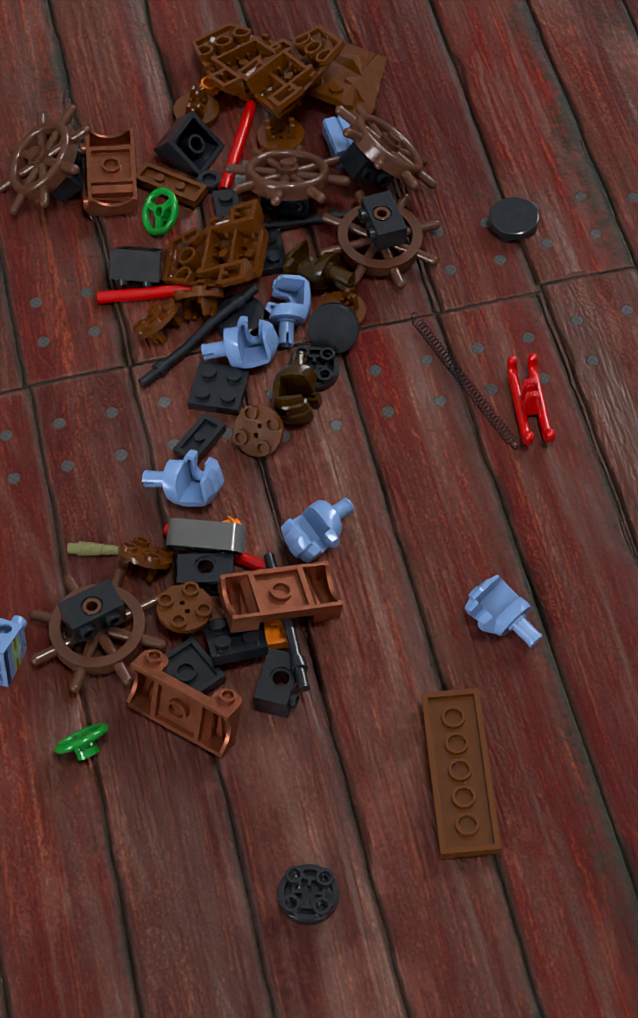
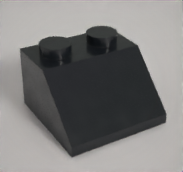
[153,111,225,178]
[109,245,168,287]

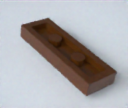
[136,161,208,208]

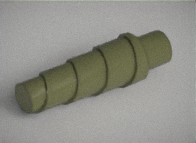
[67,541,119,557]

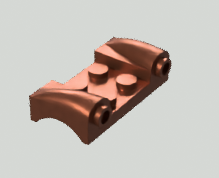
[81,128,138,216]
[218,561,343,633]
[126,649,242,758]

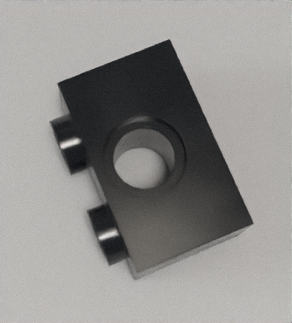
[177,551,235,596]
[253,648,307,718]

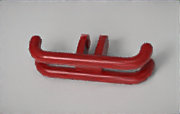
[507,353,556,445]

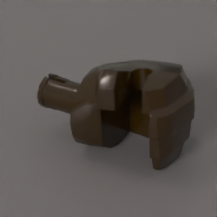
[283,240,356,291]
[272,351,323,427]

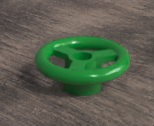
[142,187,178,236]
[54,722,109,761]

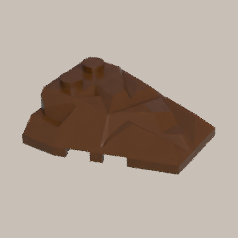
[191,23,293,101]
[236,24,345,119]
[298,43,387,117]
[162,199,269,287]

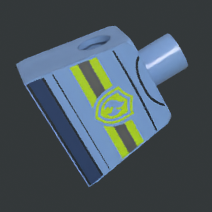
[0,615,27,688]

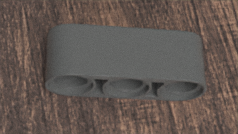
[165,518,247,555]

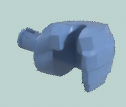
[264,274,311,348]
[201,316,279,369]
[142,450,224,507]
[280,498,354,564]
[464,574,543,648]

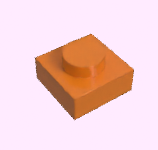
[264,620,288,649]

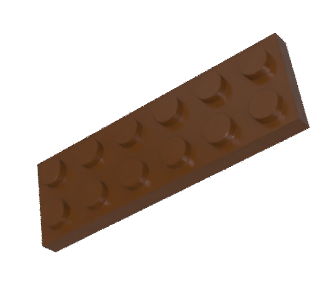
[421,688,501,859]

